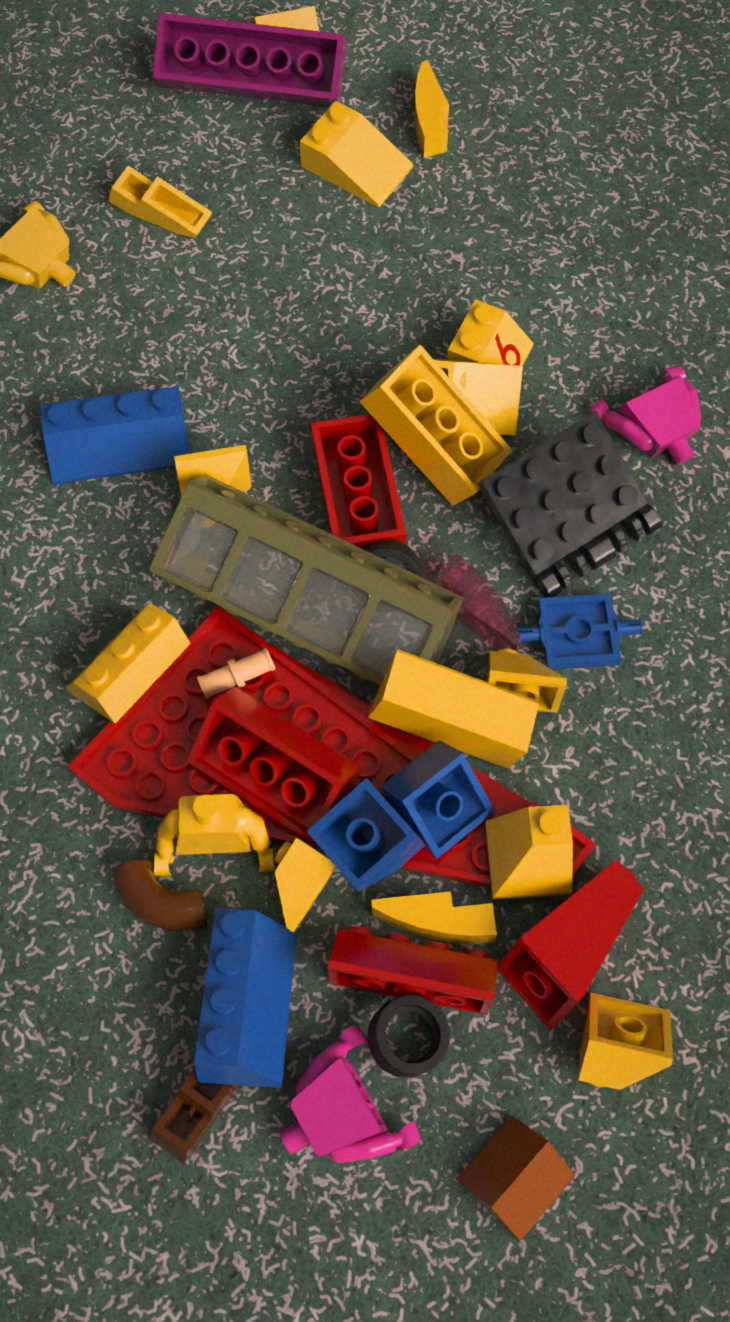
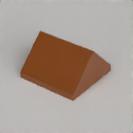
[456,1115,576,1242]

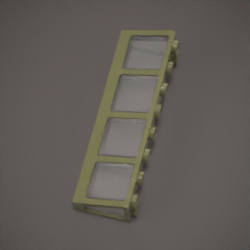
[149,474,464,686]

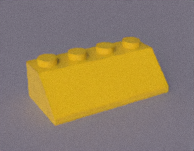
[359,345,512,506]

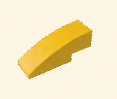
[414,60,449,158]
[108,166,212,238]
[371,891,497,944]

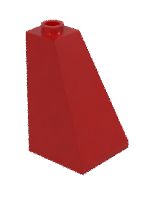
[497,859,644,1031]

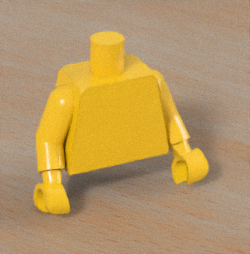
[0,201,76,289]
[154,794,276,876]

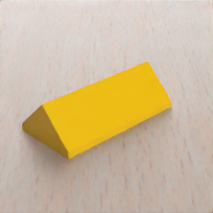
[368,648,539,769]

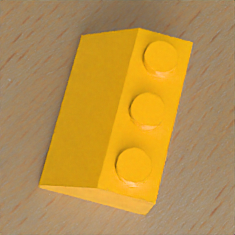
[66,603,191,724]

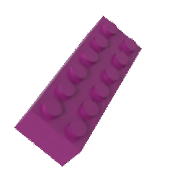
[152,13,348,107]

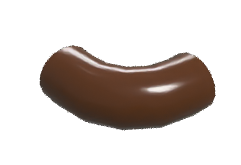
[113,860,208,931]

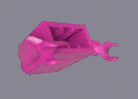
[591,366,701,466]
[280,1026,420,1164]

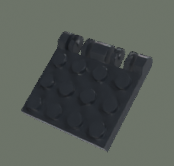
[477,411,662,598]

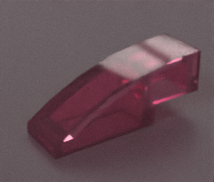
[437,552,522,653]

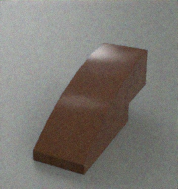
[150,1068,239,1164]

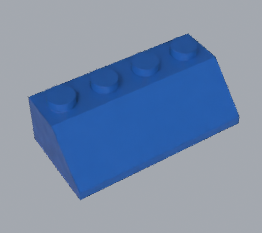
[40,386,189,485]
[194,908,297,1088]

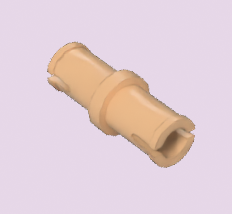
[197,648,276,699]

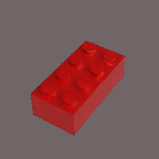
[311,414,406,558]

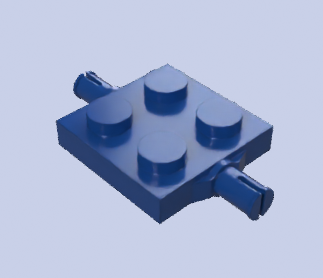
[516,593,642,670]

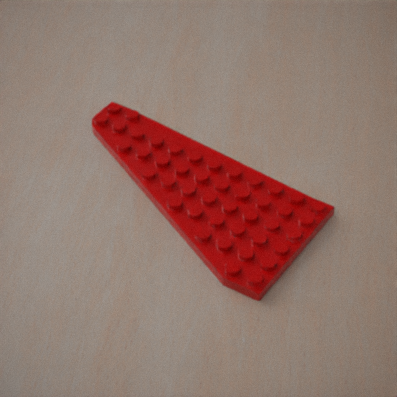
[67,606,597,898]

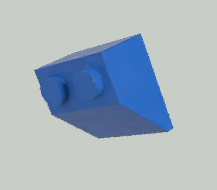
[380,740,495,859]
[307,778,425,892]

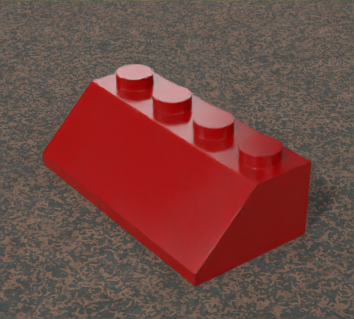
[187,687,362,844]
[328,926,498,1015]

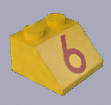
[447,299,534,366]

